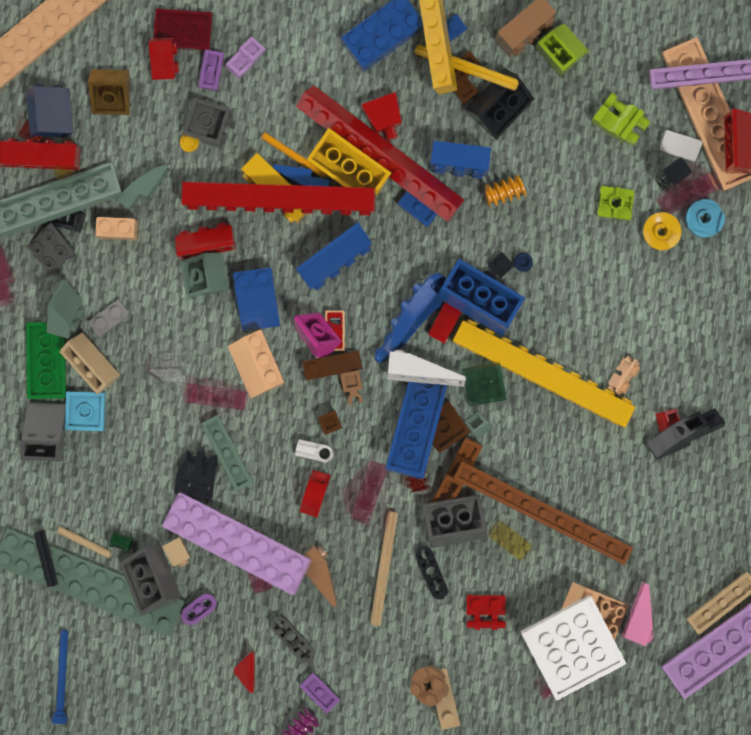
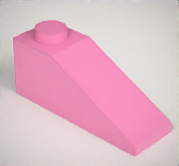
[621,582,654,646]

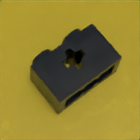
[656,157,692,191]

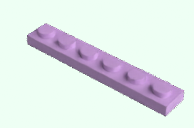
[649,59,751,90]

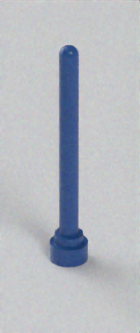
[52,629,68,724]

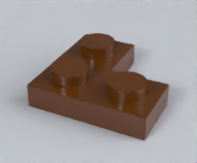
[453,51,482,105]

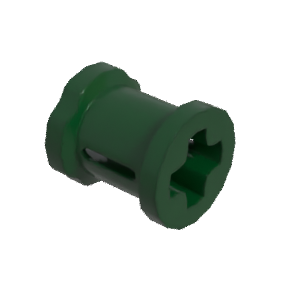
[109,531,134,553]

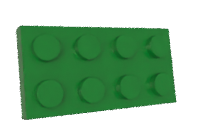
[26,322,67,399]

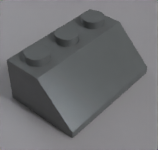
[423,495,487,548]
[120,544,182,616]

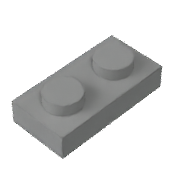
[88,299,130,338]

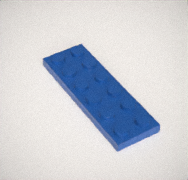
[385,370,451,480]

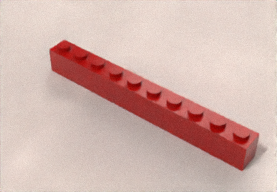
[296,85,465,222]
[181,182,376,216]

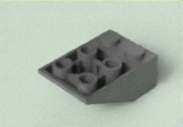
[20,402,66,462]

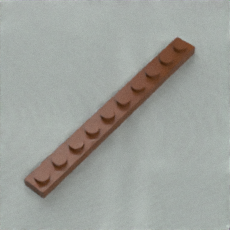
[453,461,633,565]

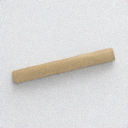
[57,526,112,558]

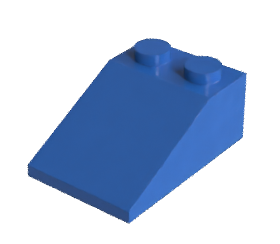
[233,267,280,331]

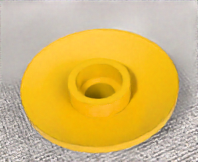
[643,212,682,250]

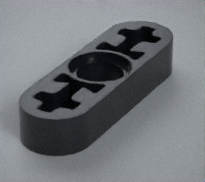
[416,546,448,600]

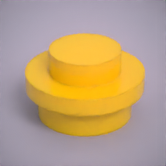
[180,135,199,152]

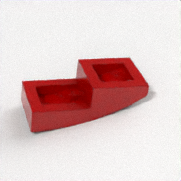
[428,303,461,344]

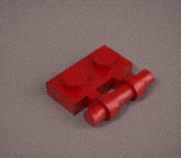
[466,595,506,630]

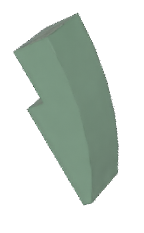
[116,165,170,211]

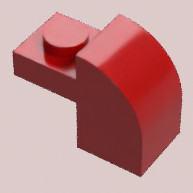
[299,470,331,518]

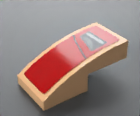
[325,311,345,352]

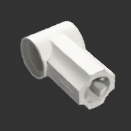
[295,439,335,462]

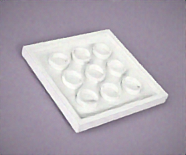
[520,595,626,701]

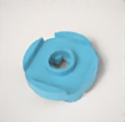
[685,199,725,238]

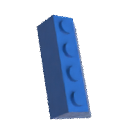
[296,222,372,291]

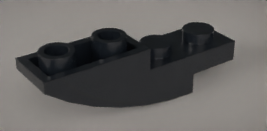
[647,408,725,460]

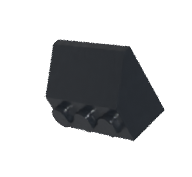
[466,68,535,140]

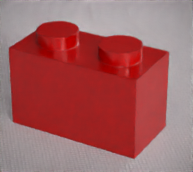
[148,37,180,80]

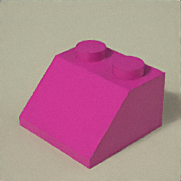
[294,313,342,358]

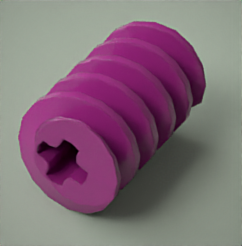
[282,706,320,735]

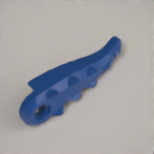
[375,273,446,364]

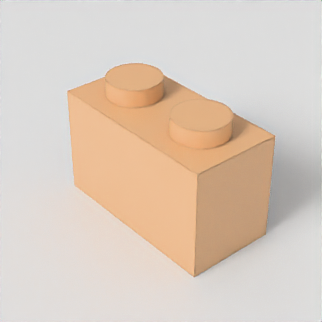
[96,217,138,241]

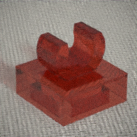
[18,119,42,142]

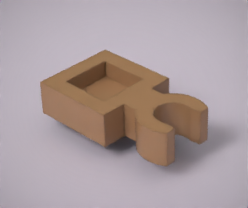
[340,370,363,405]

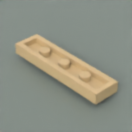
[686,572,751,635]

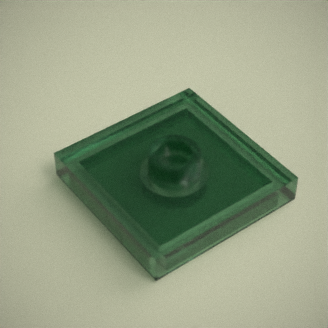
[462,363,507,406]

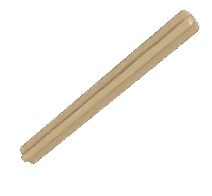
[370,511,398,626]

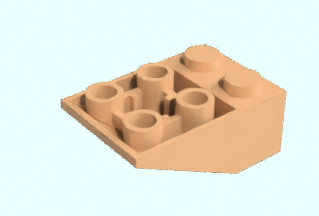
[561,582,629,641]

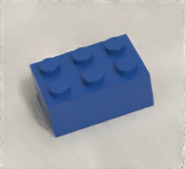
[430,141,491,179]

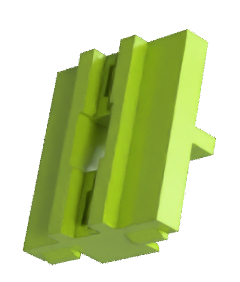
[597,186,635,221]

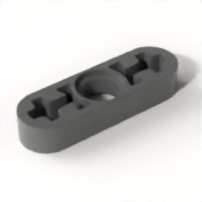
[271,616,314,663]

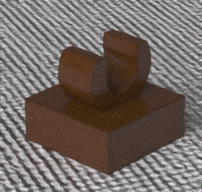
[317,410,342,435]

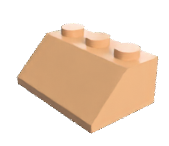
[228,330,285,399]

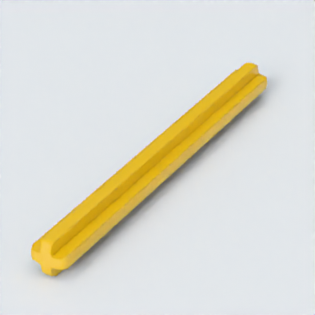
[414,44,519,90]

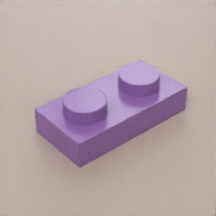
[198,49,225,91]
[299,672,341,714]

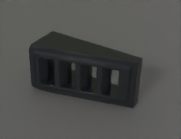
[45,212,86,233]

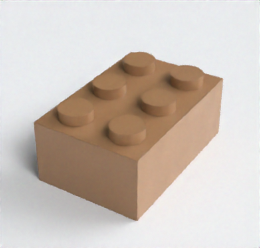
[495,0,557,58]

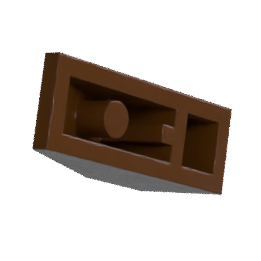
[302,350,363,381]

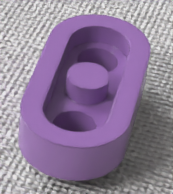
[181,593,217,625]

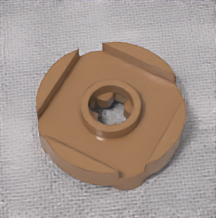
[410,666,449,706]

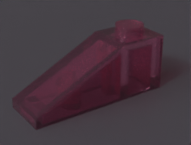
[657,172,721,214]
[350,460,387,525]

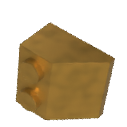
[88,69,131,115]

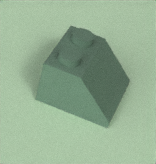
[181,253,228,298]
[47,280,85,339]

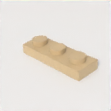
[430,668,460,730]

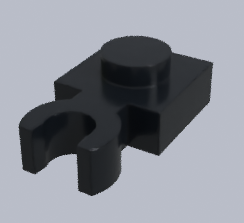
[483,252,515,279]

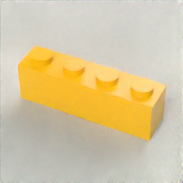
[241,153,307,224]

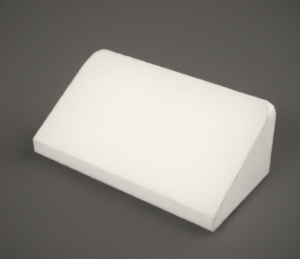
[659,130,703,162]

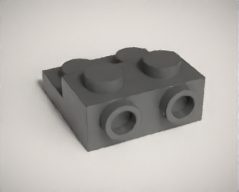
[182,98,233,148]

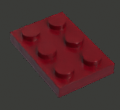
[153,8,213,51]

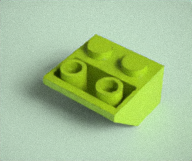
[535,23,589,76]

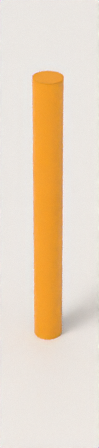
[261,132,328,179]

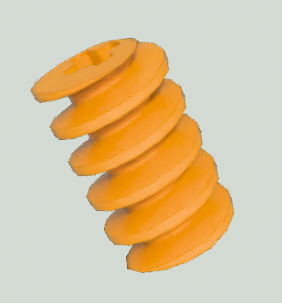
[484,175,526,208]

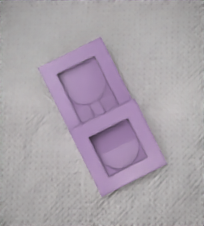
[225,36,266,79]

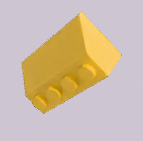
[307,128,391,197]

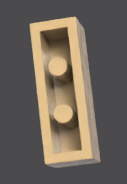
[59,332,120,395]

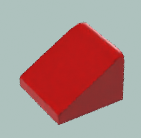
[655,408,680,432]

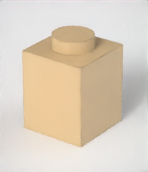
[162,537,192,568]

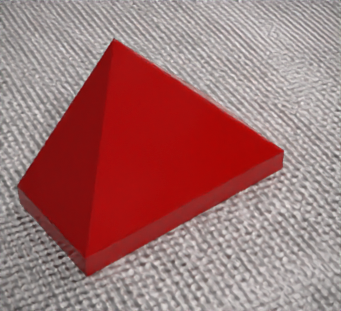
[234,651,255,693]

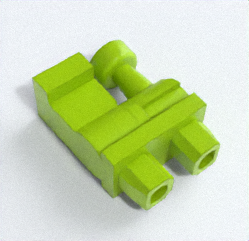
[591,92,650,146]

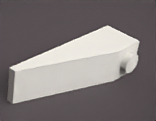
[387,350,466,387]

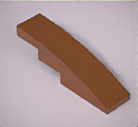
[431,436,483,503]

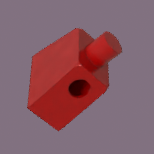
[361,92,402,141]

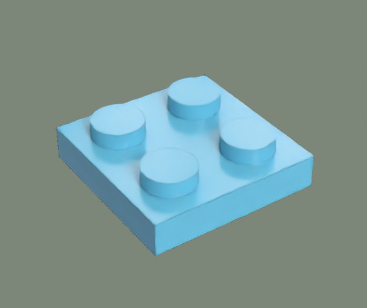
[65,392,106,431]

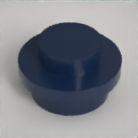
[514,253,533,272]

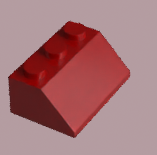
[724,109,751,174]
[175,223,237,261]

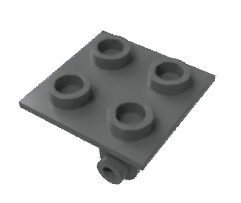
[27,223,76,276]

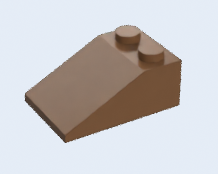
[304,545,337,608]

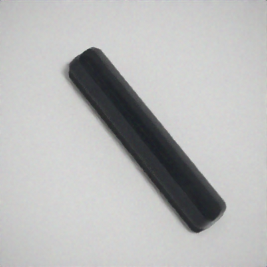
[34,530,58,587]

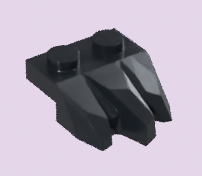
[174,447,218,500]

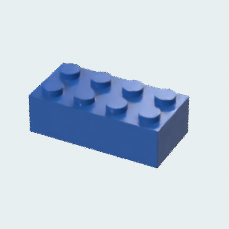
[341,0,424,73]
[437,259,525,336]

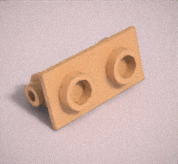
[607,356,640,396]

